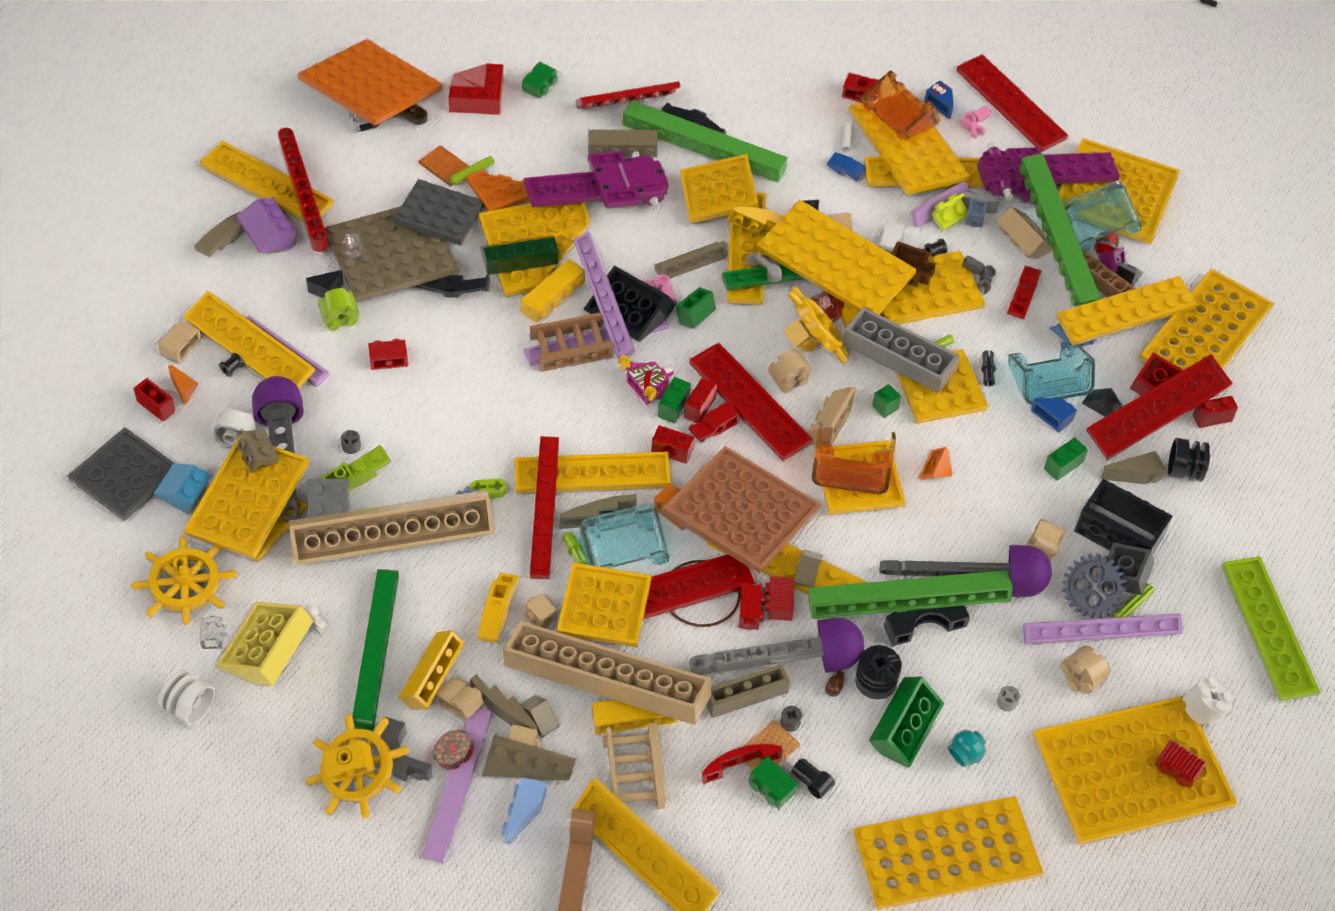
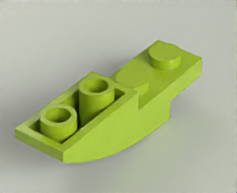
[319,444,392,490]

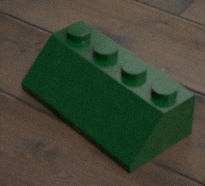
[480,235,558,275]

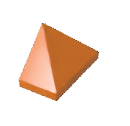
[168,365,198,404]
[919,447,952,480]

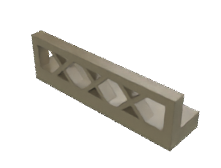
[654,241,727,278]

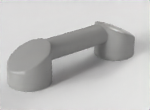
[746,252,782,282]

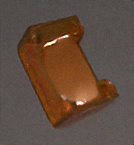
[861,70,941,140]

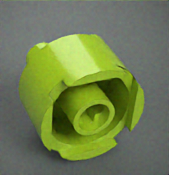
[317,288,360,331]

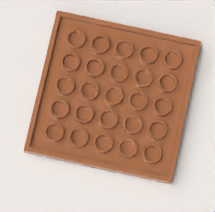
[661,446,821,574]

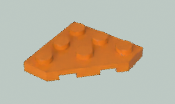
[466,170,529,211]

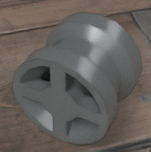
[340,430,361,454]
[780,706,802,732]

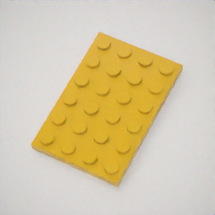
[183,435,310,560]

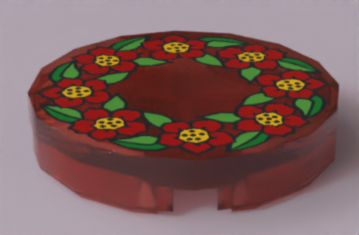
[433,730,474,770]

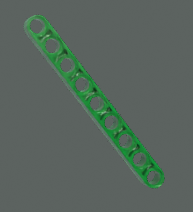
[352,569,399,730]

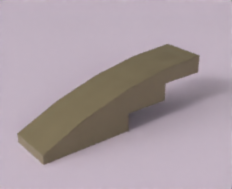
[194,212,244,257]
[559,494,637,529]
[470,674,537,730]

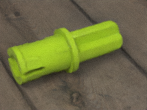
[562,532,587,565]

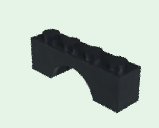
[884,605,970,647]

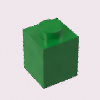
[872,384,901,418]

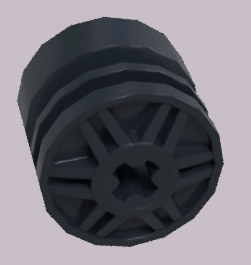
[1168,437,1210,482]
[855,645,902,700]

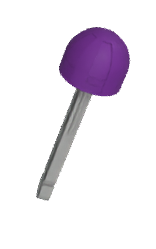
[689,617,864,675]

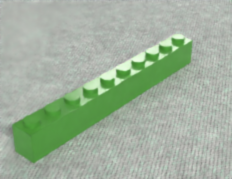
[622,100,788,182]
[1019,153,1101,307]
[808,570,1013,619]

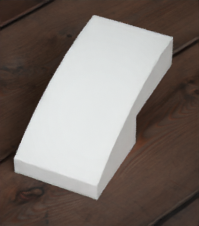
[880,221,904,251]

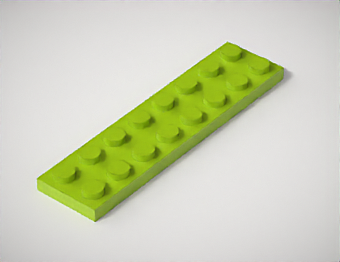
[1222,556,1320,701]

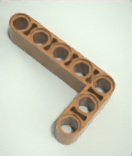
[1081,248,1136,297]
[558,809,595,911]

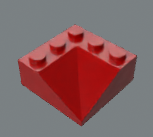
[448,63,504,115]

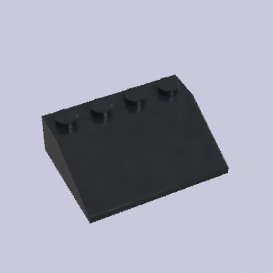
[583,265,676,342]

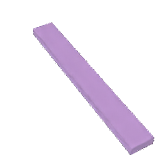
[573,232,636,359]
[524,320,669,366]
[1023,613,1183,644]
[422,708,492,864]

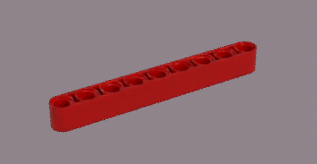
[278,127,328,252]

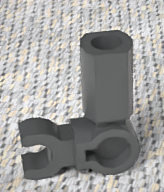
[962,255,996,294]

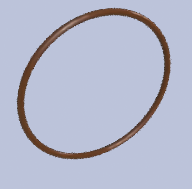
[670,560,741,627]

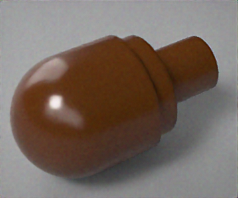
[825,671,844,697]

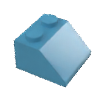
[153,463,212,514]

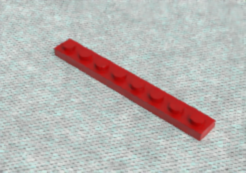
[530,436,559,580]

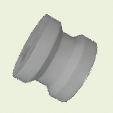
[997,686,1020,712]

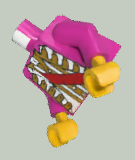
[617,355,674,405]

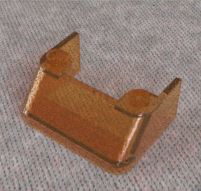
[812,422,896,494]

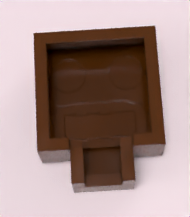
[891,241,936,287]

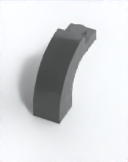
[380,716,432,782]

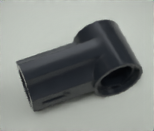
[791,758,835,799]

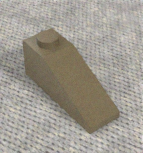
[1101,451,1166,484]

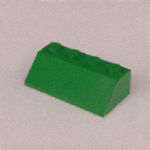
[869,676,944,767]

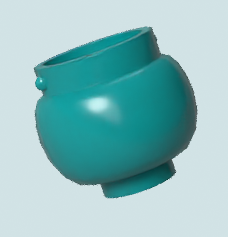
[947,729,986,768]

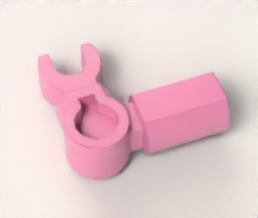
[961,105,991,139]
[643,274,677,304]

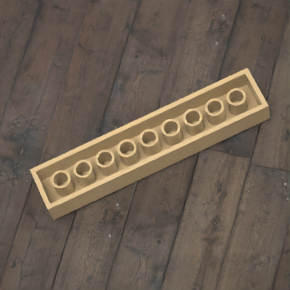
[289,490,494,565]
[503,621,711,725]

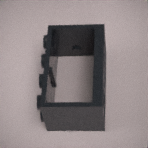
[1074,479,1173,555]

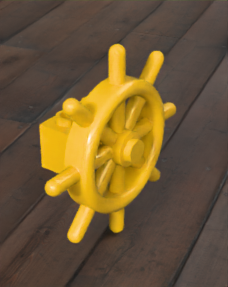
[783,287,850,364]
[305,714,409,819]

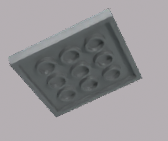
[393,179,483,246]
[68,427,174,521]

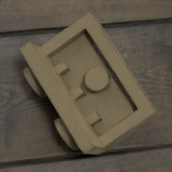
[238,429,278,473]

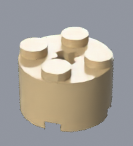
[768,350,812,393]
[1027,518,1066,562]
[1060,645,1110,693]

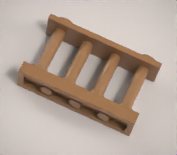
[530,313,613,372]

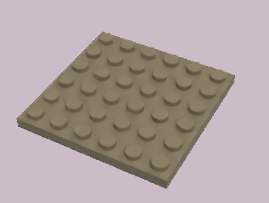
[324,206,460,302]

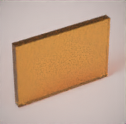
[418,145,469,186]
[745,720,801,770]

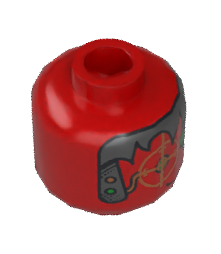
[1094,231,1119,254]

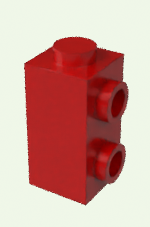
[738,583,766,630]

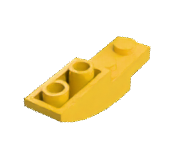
[726,207,783,234]
[478,572,519,643]

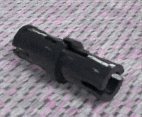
[981,350,996,386]

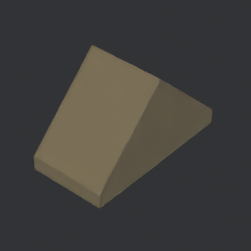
[794,549,823,588]
[520,695,559,738]

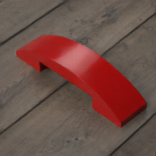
[1007,265,1042,319]
[702,744,783,784]

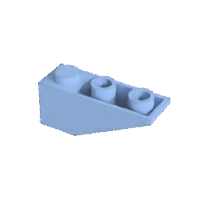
[502,777,547,844]

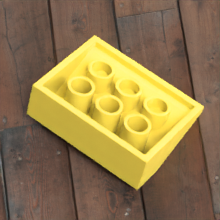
[216,602,313,686]

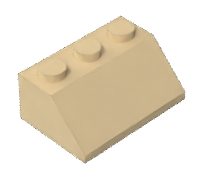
[997,206,1053,259]
[808,386,856,447]

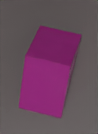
[1098,247,1126,271]

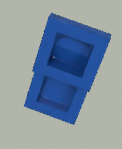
[826,152,866,182]

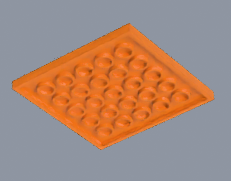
[298,39,443,126]

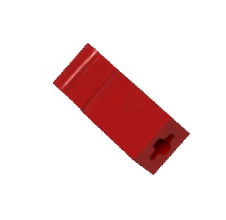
[689,401,740,443]

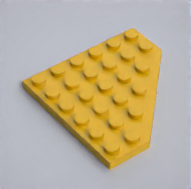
[478,203,590,297]

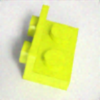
[931,193,968,231]

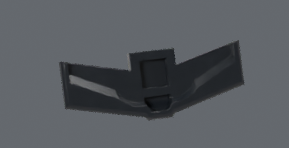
[660,102,727,134]
[415,275,490,298]

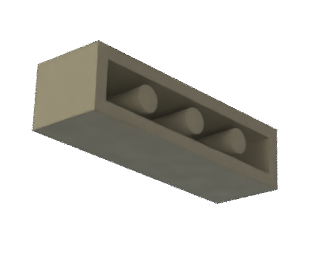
[588,129,658,157]
[706,664,790,718]

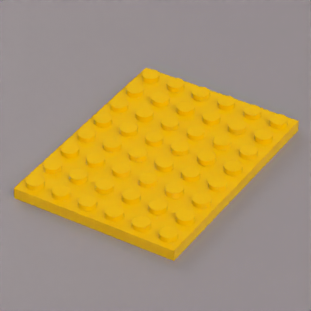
[1033,695,1237,845]

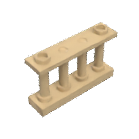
[602,723,666,809]

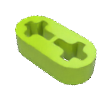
[469,478,506,499]

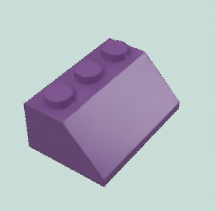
[236,197,296,253]

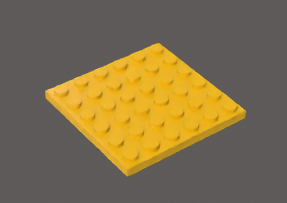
[1058,138,1180,244]

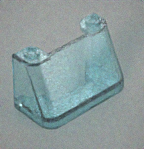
[1063,181,1141,252]
[1008,343,1095,404]
[580,504,669,569]

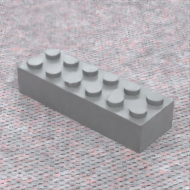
[843,307,960,394]

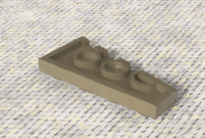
[482,735,576,781]

